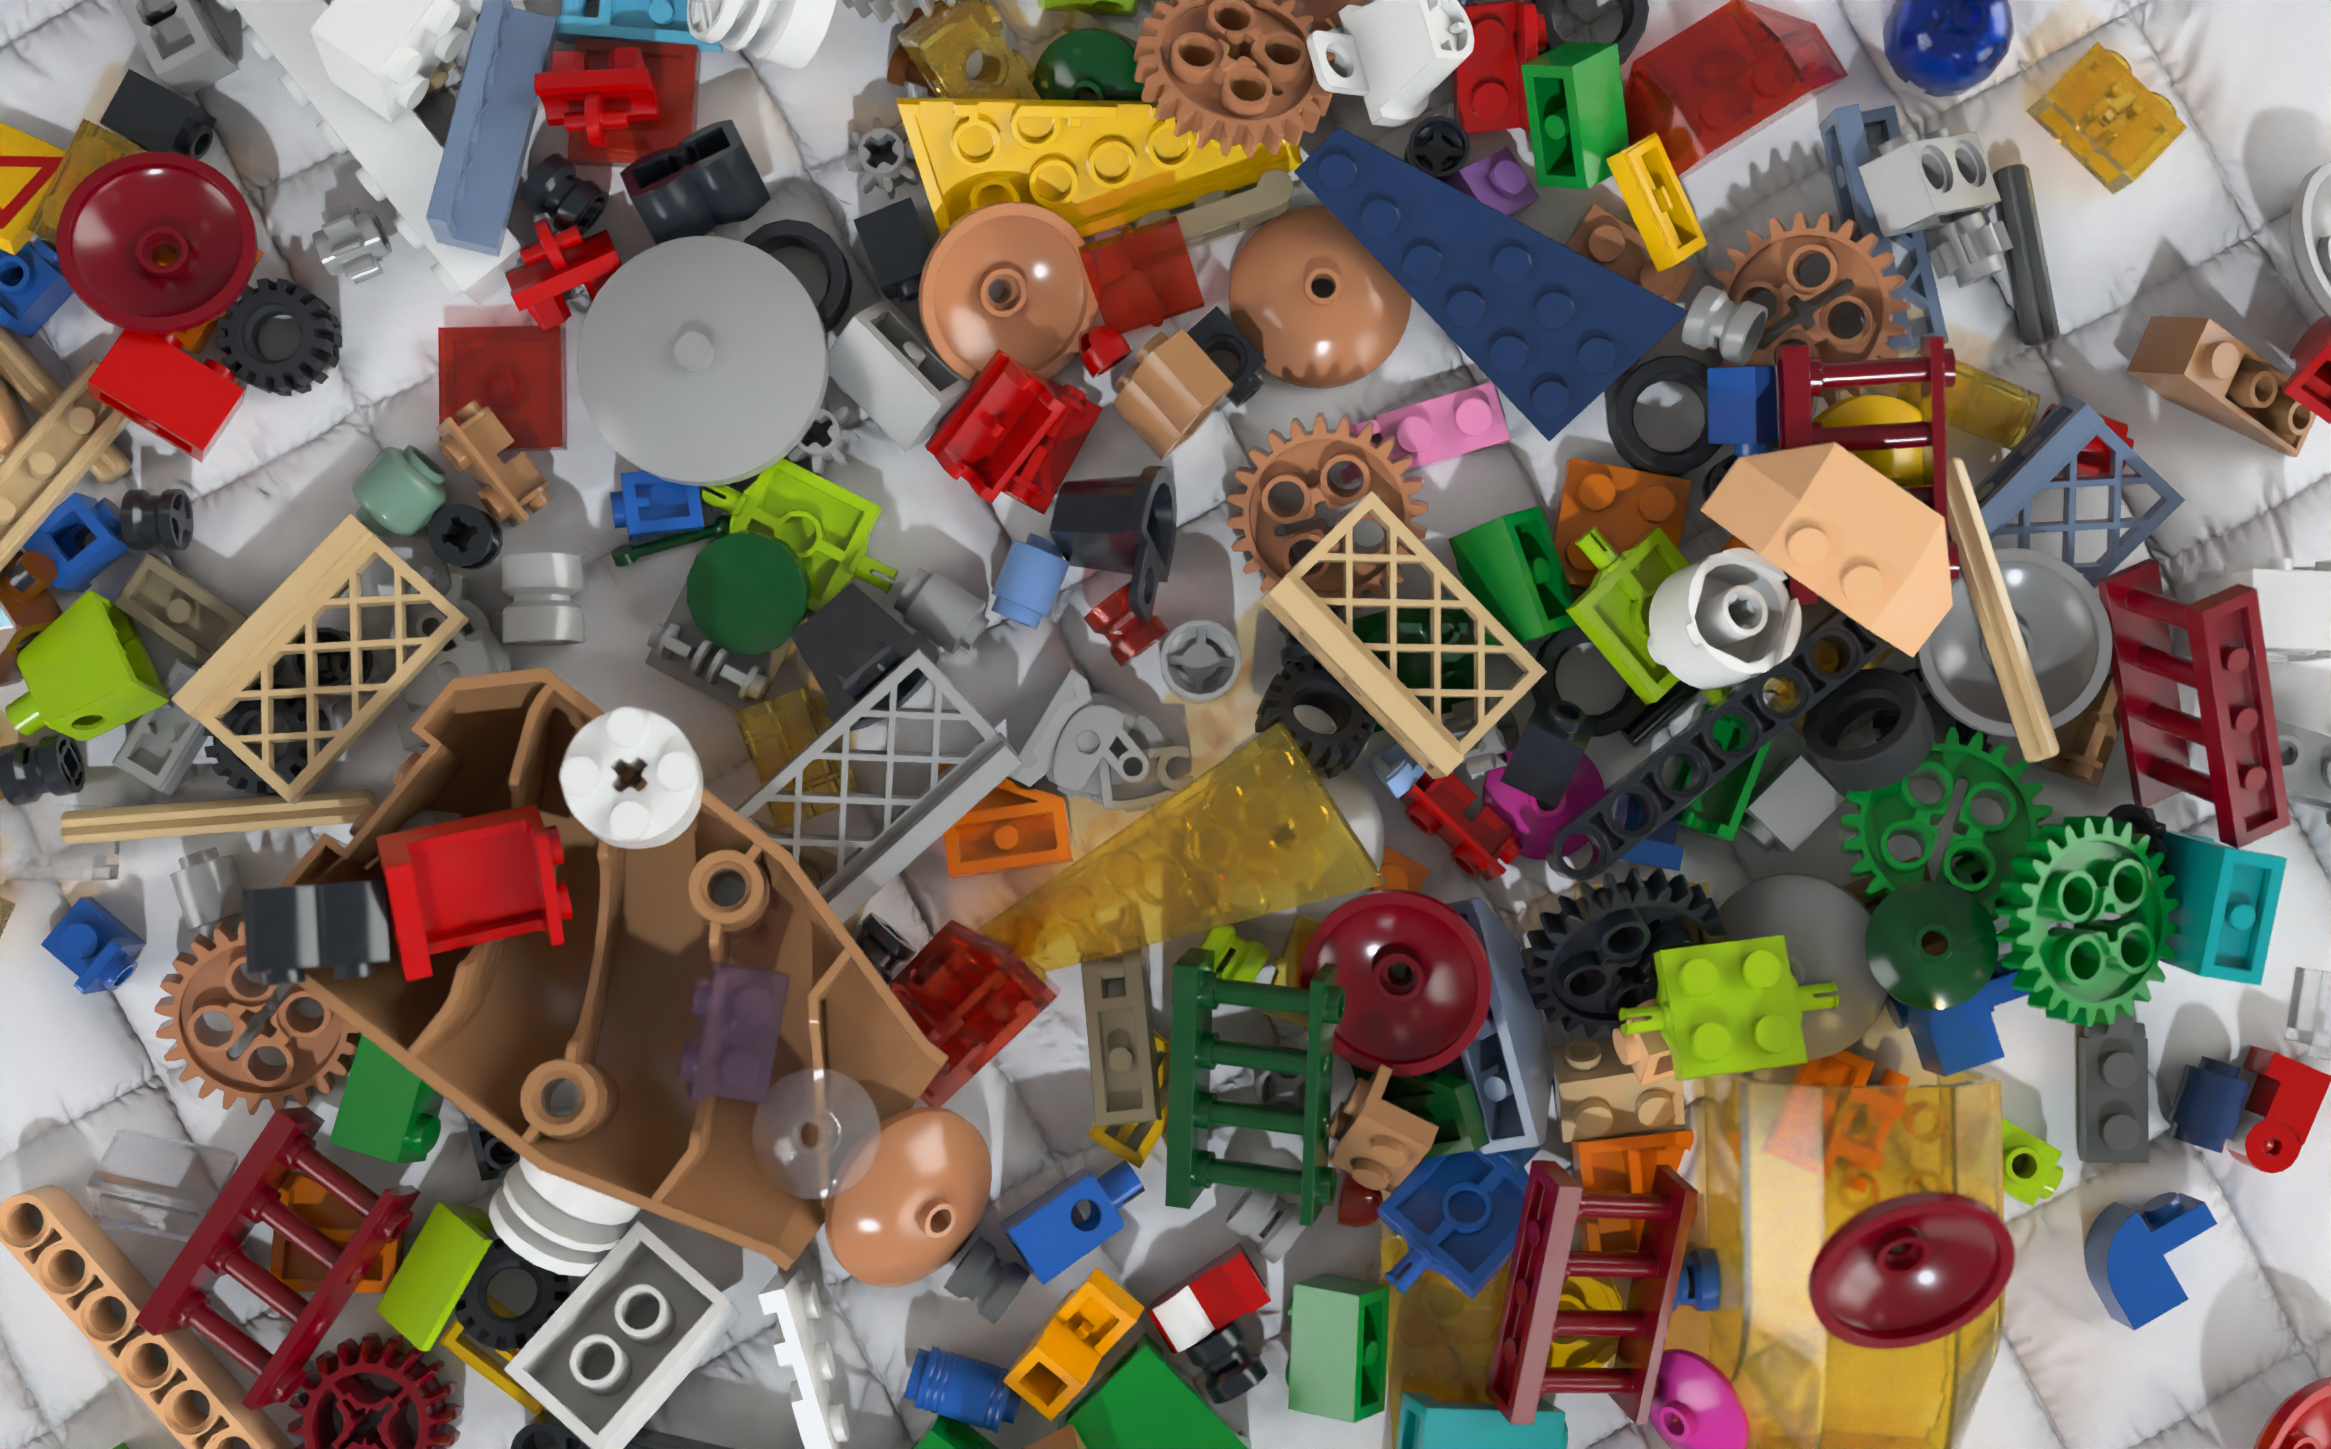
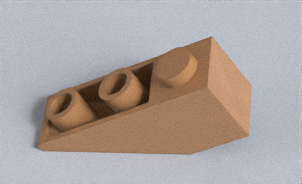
[2126,316,2316,457]

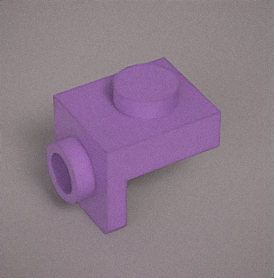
[1446,146,1540,217]

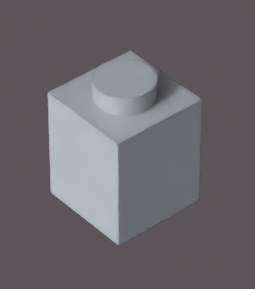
[1741,755,1845,852]

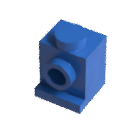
[0,236,74,338]
[22,492,129,593]

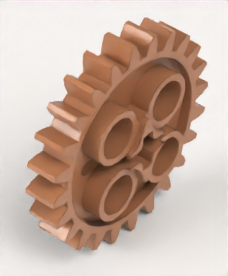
[1133,0,1336,158]
[1707,212,1911,415]
[1226,412,1428,611]
[154,917,360,1115]

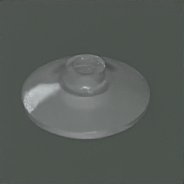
[752,1068,881,1199]

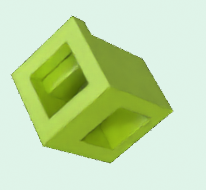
[1952,1110,2063,1207]

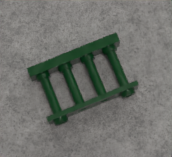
[1165,948,1346,1227]

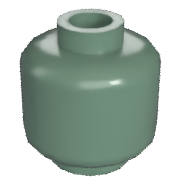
[352,445,447,538]

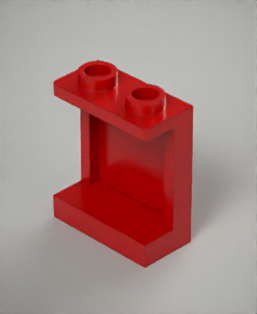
[376,804,572,982]

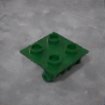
[1353,594,1474,733]

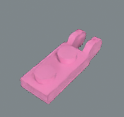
[1341,381,1511,485]

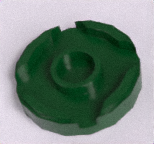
[686,530,811,655]

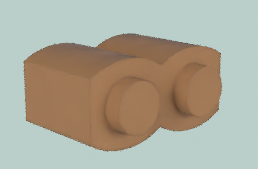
[1112,328,1233,461]

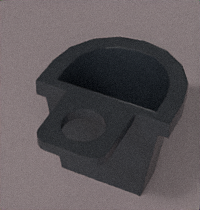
[1049,465,1177,623]
[790,583,939,731]

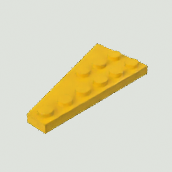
[896,98,1303,238]

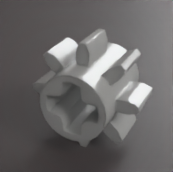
[845,117,918,200]
[312,201,392,284]
[1928,212,2013,288]
[788,398,860,476]
[1443,698,1519,775]

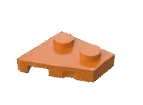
[938,763,1074,879]
[1571,1128,1694,1252]
[270,1170,405,1293]

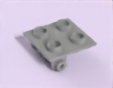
[645,581,810,718]

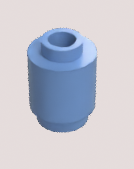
[991,533,1070,629]

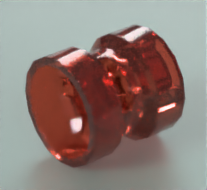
[1084,582,1169,668]

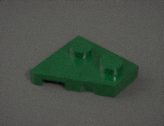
[1350,1063,1490,1159]

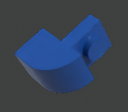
[1908,953,2030,1077]
[2084,1192,2217,1331]

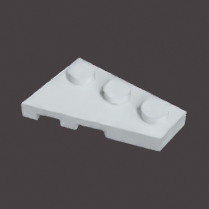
[758,1266,849,1449]

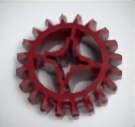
[286,1333,463,1449]

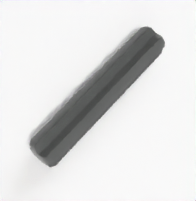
[1993,164,2060,346]

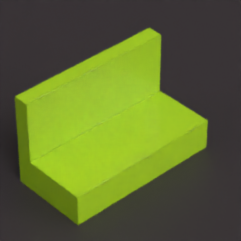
[375,1201,492,1352]

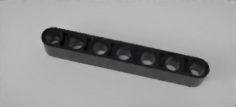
[1545,608,1892,880]

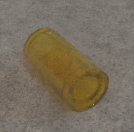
[1896,349,2040,451]

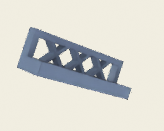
[426,0,558,257]
[1819,103,1949,359]

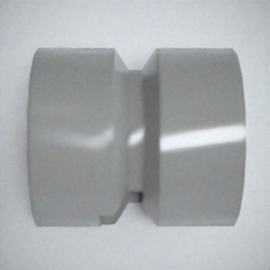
[500,553,585,646]
[1160,619,1242,704]

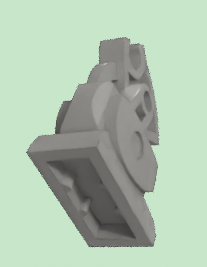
[388,566,511,753]
[1008,668,1194,812]

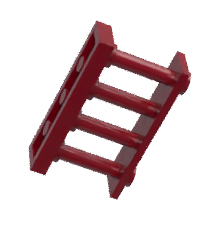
[1776,335,1960,605]
[2097,558,2290,849]
[134,1107,421,1411]
[1485,1160,1698,1425]

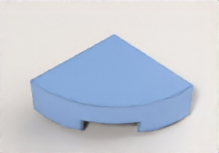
[1367,740,1425,799]

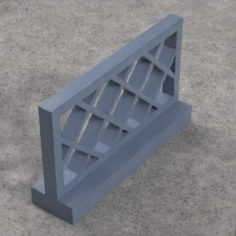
[1948,394,2185,589]

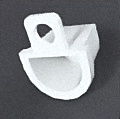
[1306,0,1475,127]

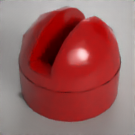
[1078,325,1133,379]

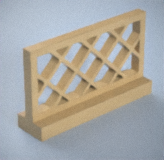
[1259,491,1547,779]
[171,513,470,805]

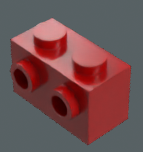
[88,329,245,463]

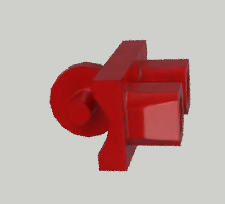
[534,47,660,148]
[505,218,622,330]

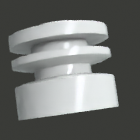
[687,0,836,71]
[489,1106,641,1277]

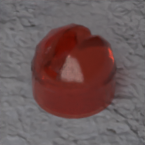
[1337,1175,1383,1228]

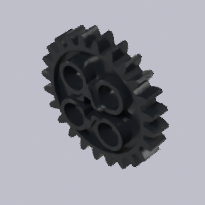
[1521,868,1728,1037]

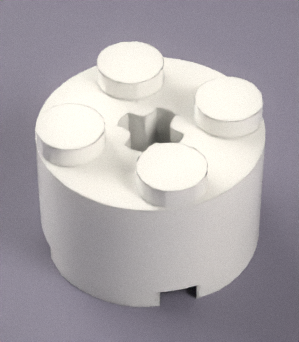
[1647,547,1802,690]
[559,707,703,849]

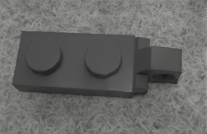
[2077,1000,2149,1163]

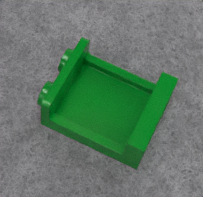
[1057,1332,1252,1449]

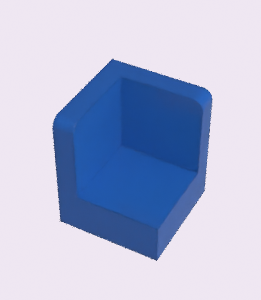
[1614,794,1684,871]

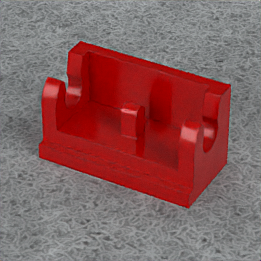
[925,349,1067,504]

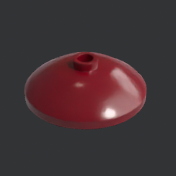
[56,152,258,334]
[1301,889,1492,1077]
[1807,1191,2015,1349]

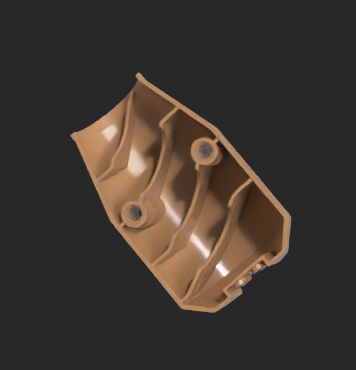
[280,667,949,1271]

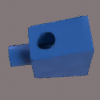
[999,1160,1145,1285]

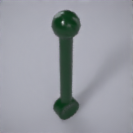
[611,515,731,567]

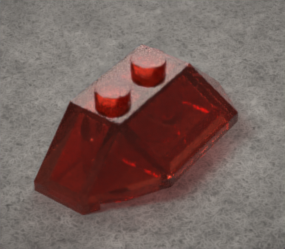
[1623,0,1848,181]
[889,920,1061,1107]

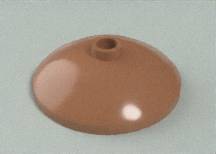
[919,201,1099,382]
[1229,205,1412,389]
[825,1107,992,1287]

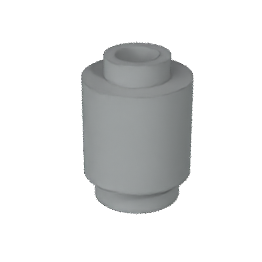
[894,567,990,654]
[170,847,244,941]

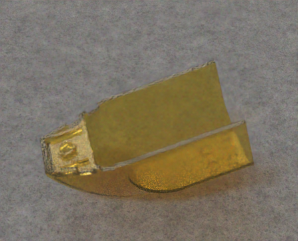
[1704,1069,2005,1449]

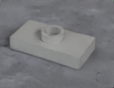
[112,657,208,796]

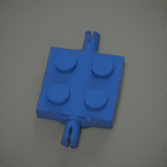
[1378,1140,1547,1300]

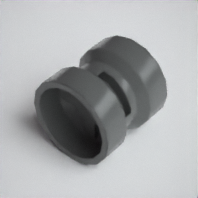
[944,1236,1030,1325]

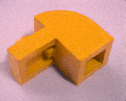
[1003,1267,1145,1421]

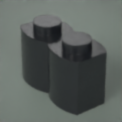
[620,119,771,245]
[242,880,390,986]

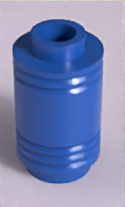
[904,1346,1021,1433]

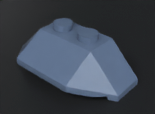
[1395,897,1554,1155]

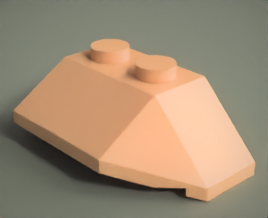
[1700,442,1953,658]

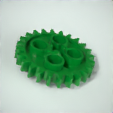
[1839,727,2053,933]
[1995,815,2180,1027]

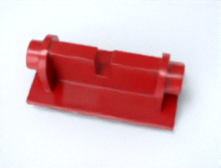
[1001,379,1103,515]
[1399,771,1523,881]

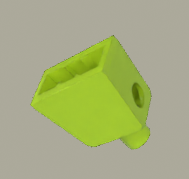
[5,590,170,741]

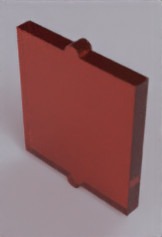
[1078,215,1205,334]

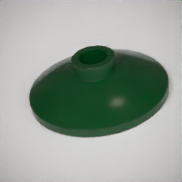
[1032,28,1144,101]
[1864,881,1999,1010]

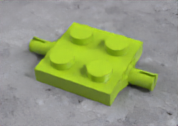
[700,458,899,612]
[1565,526,1733,705]
[1619,935,1839,1081]

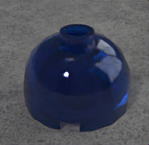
[1883,0,2014,97]

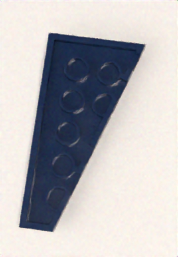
[1294,127,1689,441]

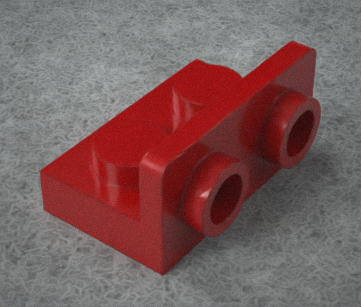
[1452,0,1547,134]

